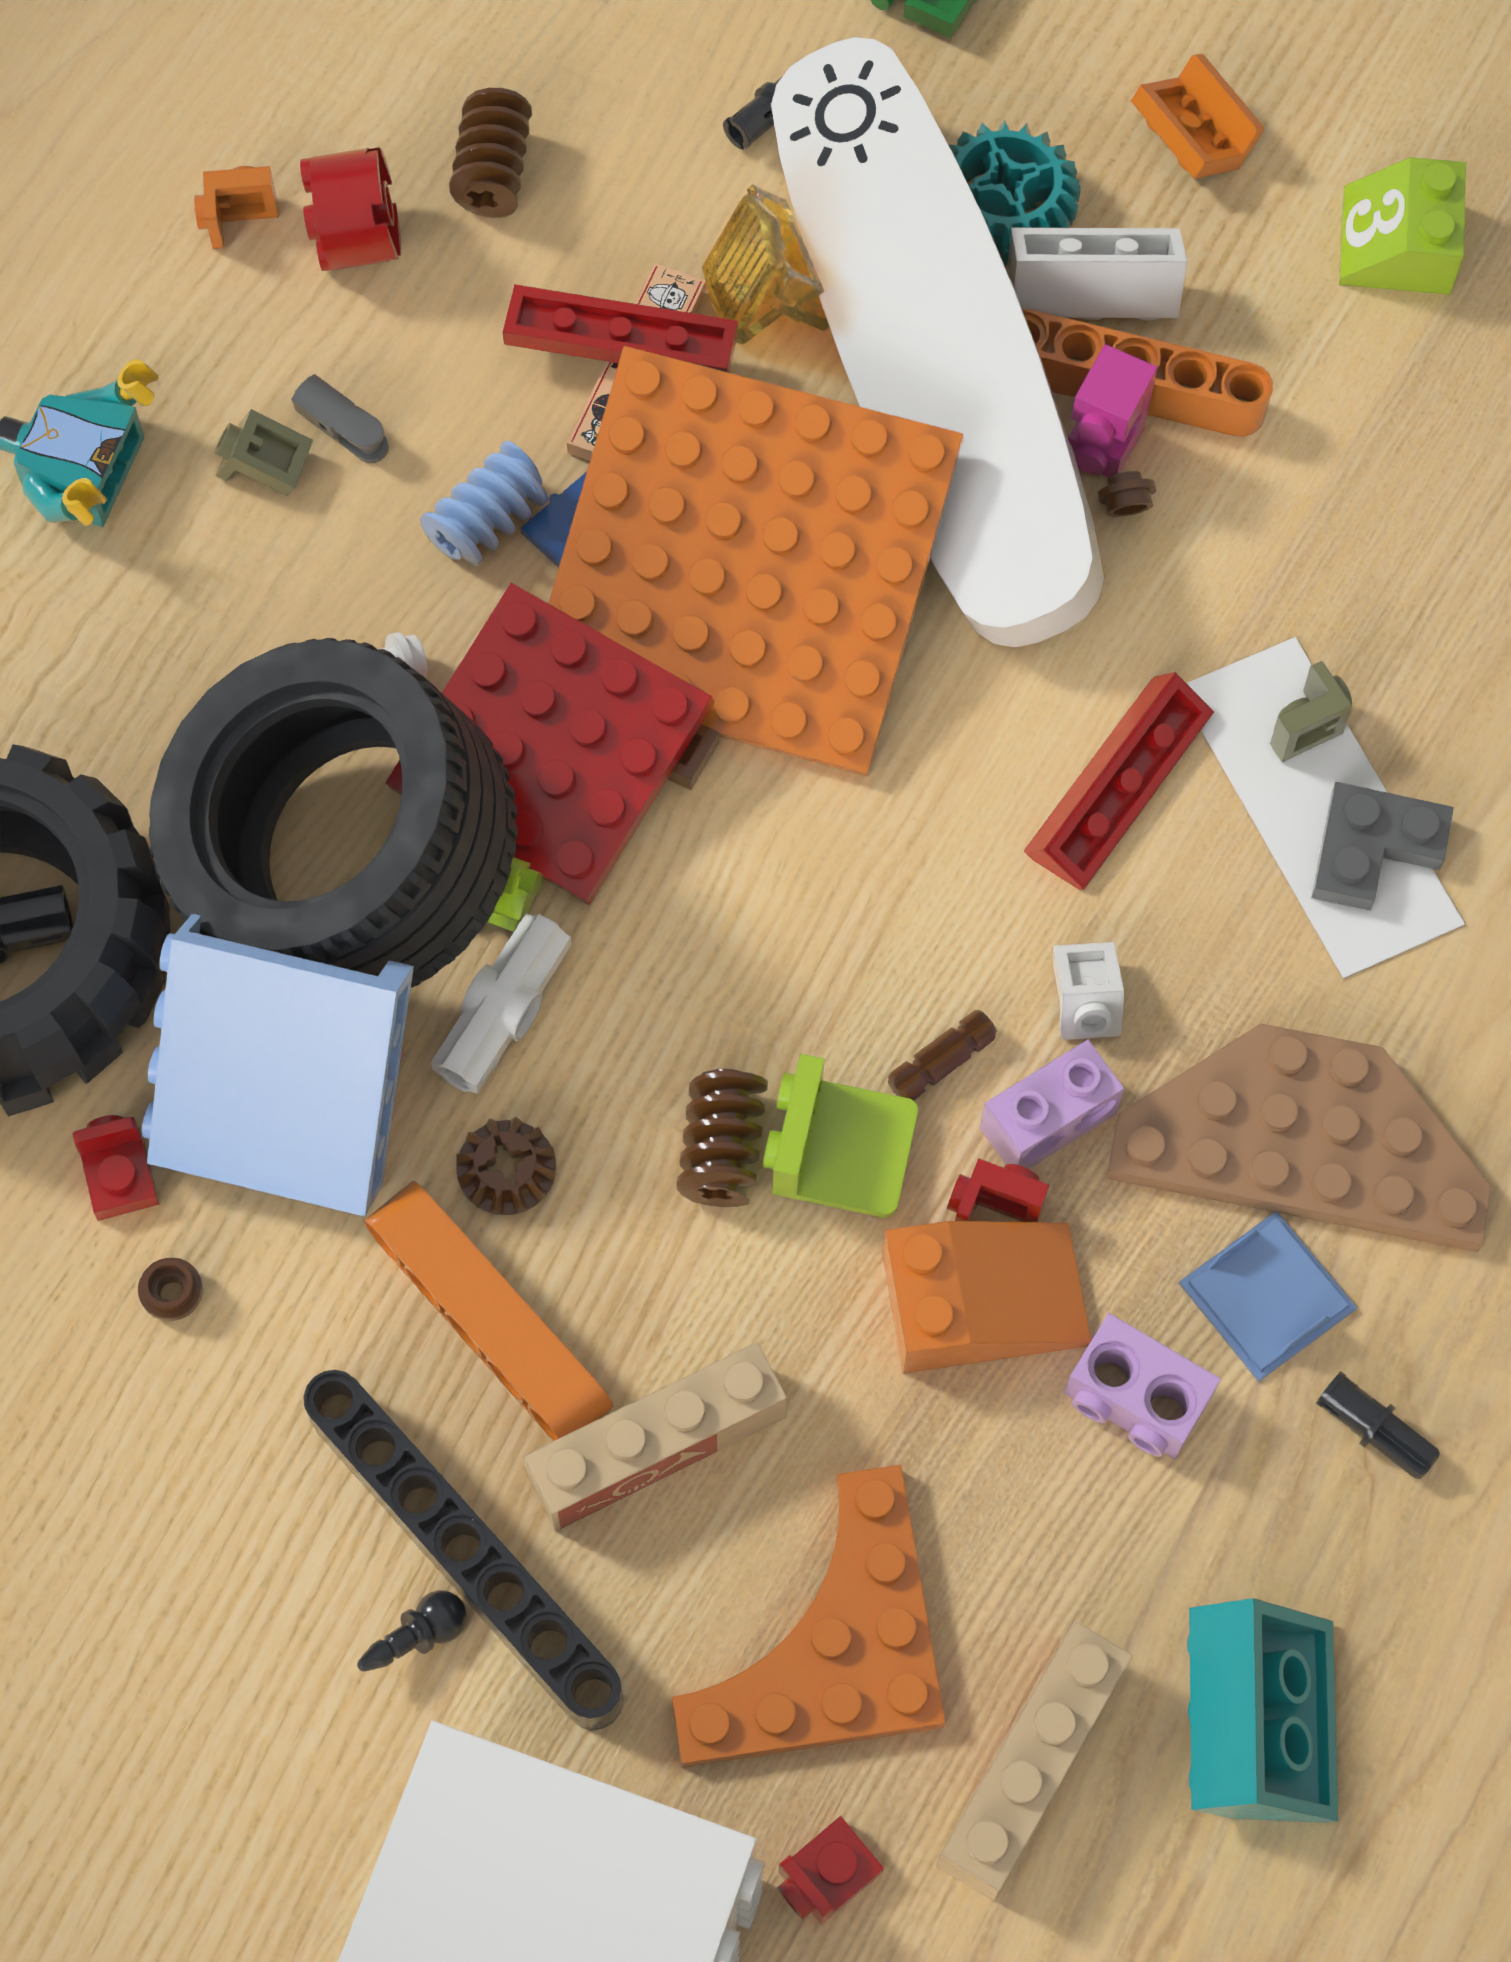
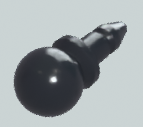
[357,1590,467,1672]

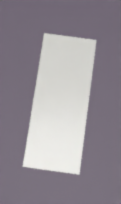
[1187,637,1465,979]

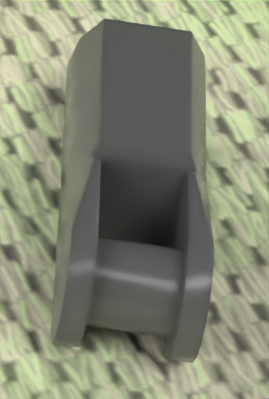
[291,374,389,463]

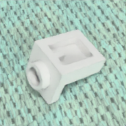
[1053,942,1124,1040]

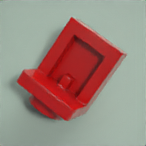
[947,1158,1050,1222]

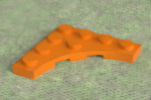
[672,1465,945,1768]

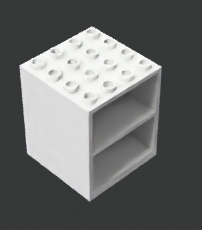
[338,1720,765,1962]

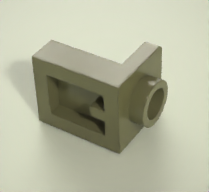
[215,409,313,496]
[1270,661,1352,762]

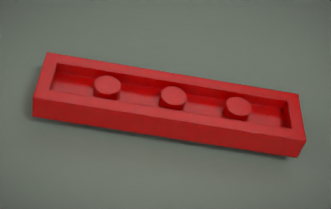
[502,284,738,373]

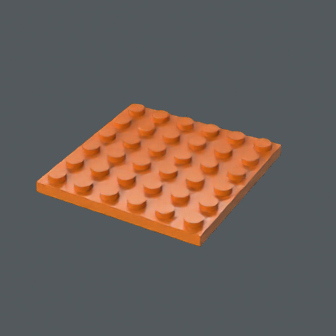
[548,346,964,777]

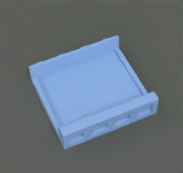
[142,914,414,1217]

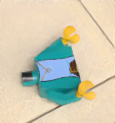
[0,359,159,527]

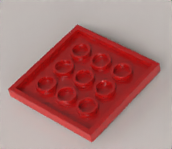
[385,583,715,906]

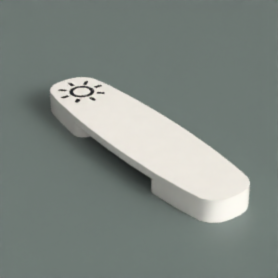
[771,37,1104,647]

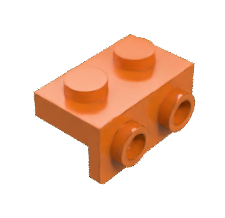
[1131,54,1264,179]

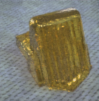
[702,184,830,344]

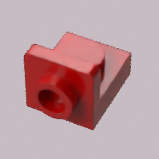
[72,1115,159,1221]
[777,1816,884,1925]

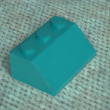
[1187,1598,1338,1823]

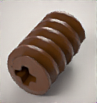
[449,88,532,218]
[677,1068,768,1207]

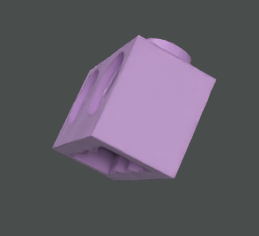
[980,1039,1124,1169]
[1064,1313,1221,1459]

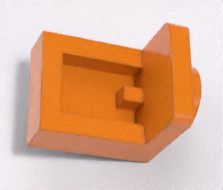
[194,166,278,249]

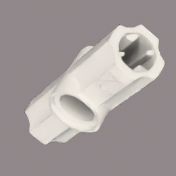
[431,913,572,1094]

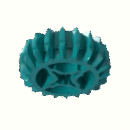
[948,120,1081,267]

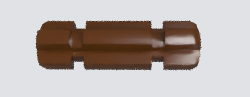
[888,1010,997,1100]

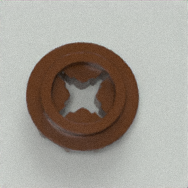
[456,1116,556,1215]

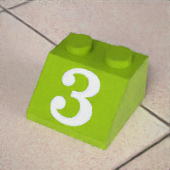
[1339,157,1466,295]

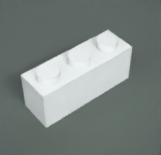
[1007,228,1187,321]

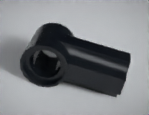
[0,885,73,964]

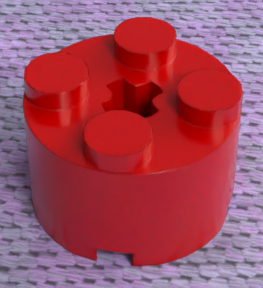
[300,147,401,271]

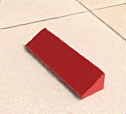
[1024,672,1214,890]

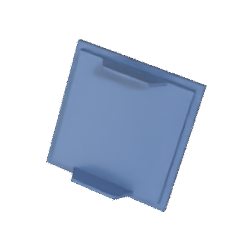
[1179,1211,1357,1382]

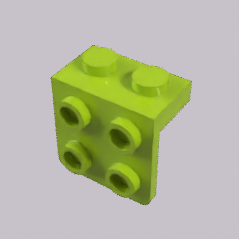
[763,1053,918,1218]

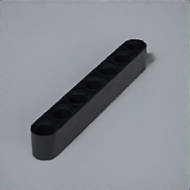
[303,1370,624,1730]

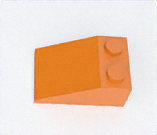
[882,1221,1091,1374]

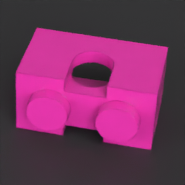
[1068,344,1158,478]

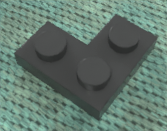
[1311,782,1454,911]

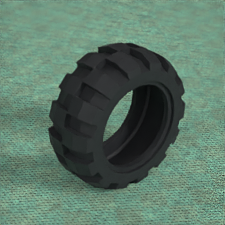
[0,744,170,1117]

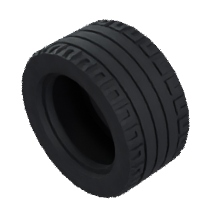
[149,638,518,988]

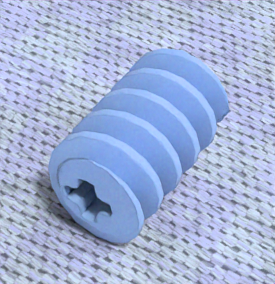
[420,441,548,566]

